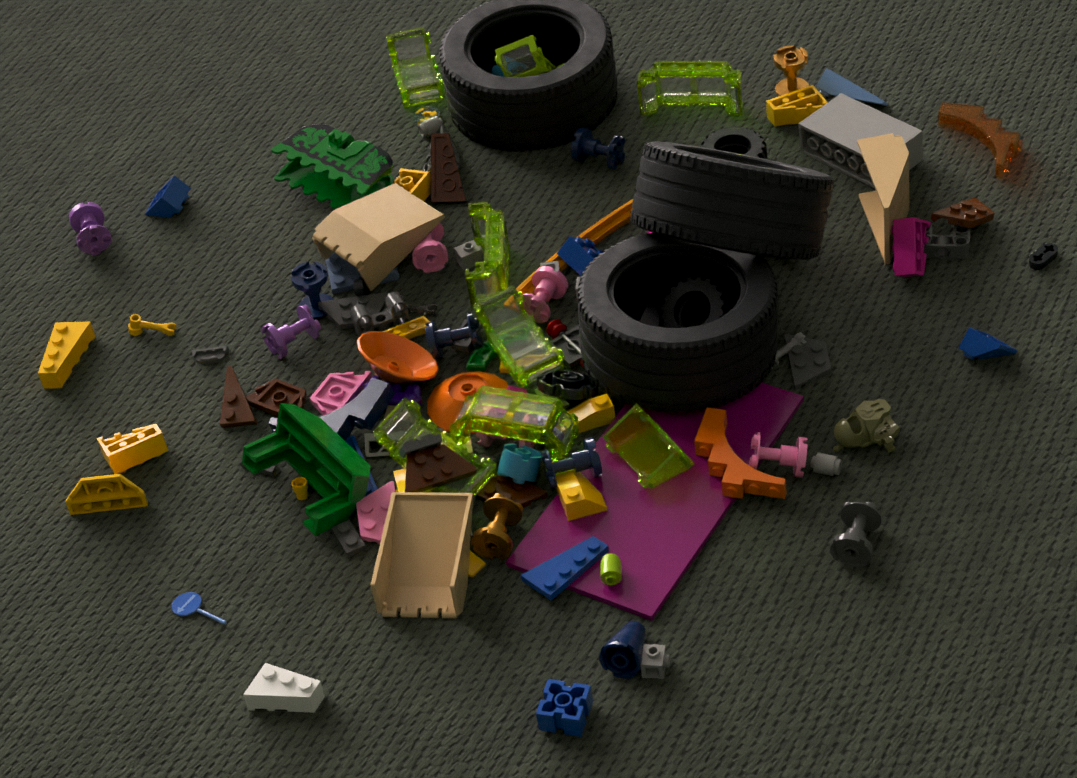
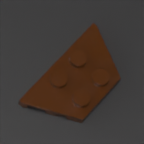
[931,198,994,228]
[246,378,307,417]
[404,444,477,492]
[476,462,548,507]

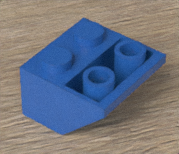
[557,236,603,276]

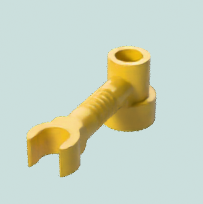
[128,314,176,336]
[291,477,309,500]

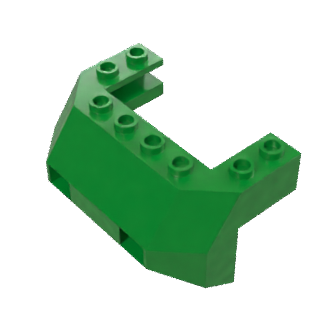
[242,403,371,536]

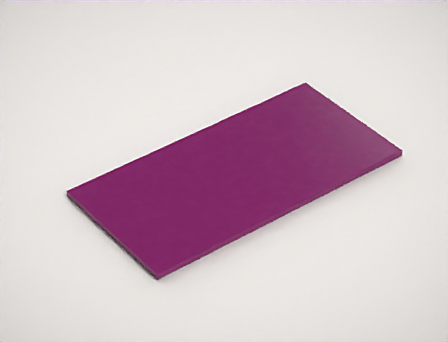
[506,382,804,621]

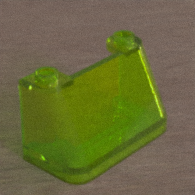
[602,403,695,489]

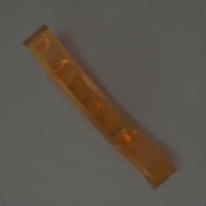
[938,102,1023,179]

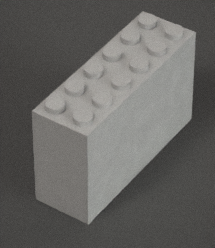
[798,93,923,188]

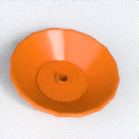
[357,331,439,384]
[427,371,508,434]

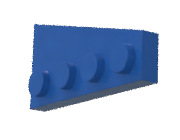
[520,536,609,601]

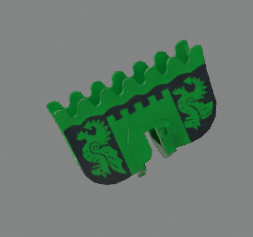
[271,124,394,209]

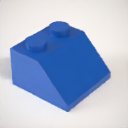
[145,176,190,218]

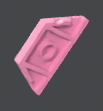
[310,371,372,415]
[356,481,395,544]

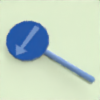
[172,592,227,625]

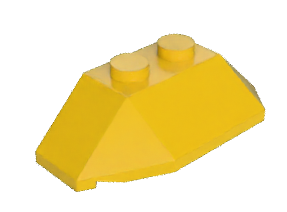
[66,474,148,515]

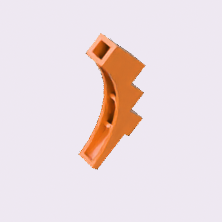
[694,407,787,499]

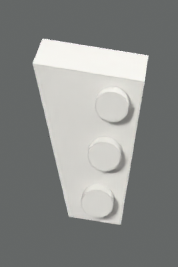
[243,663,325,713]

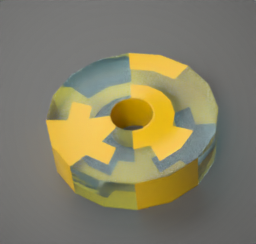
[414,107,441,126]

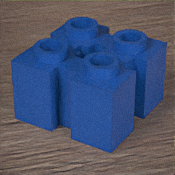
[536,679,593,737]

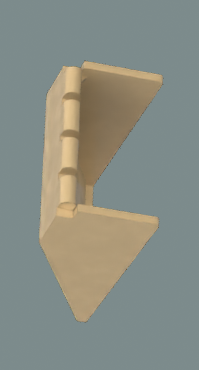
[857,133,909,265]
[312,183,445,291]
[371,492,473,619]

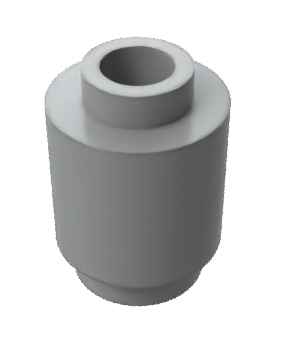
[418,116,444,138]
[811,452,842,476]

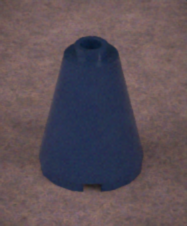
[599,621,646,679]

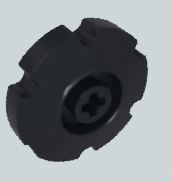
[536,370,599,400]

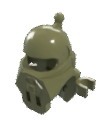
[833,399,900,453]

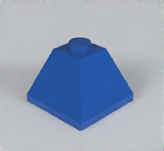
[959,327,1018,360]

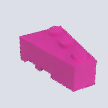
[892,217,931,278]

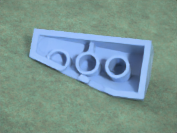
[816,68,888,106]

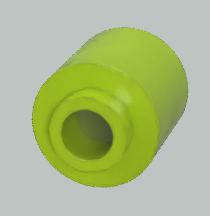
[600,553,622,586]

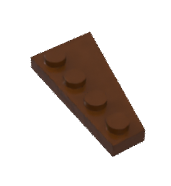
[431,133,467,204]

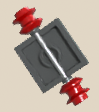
[546,319,584,369]

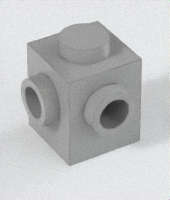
[454,240,484,270]
[641,644,670,679]

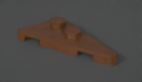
[220,366,257,428]

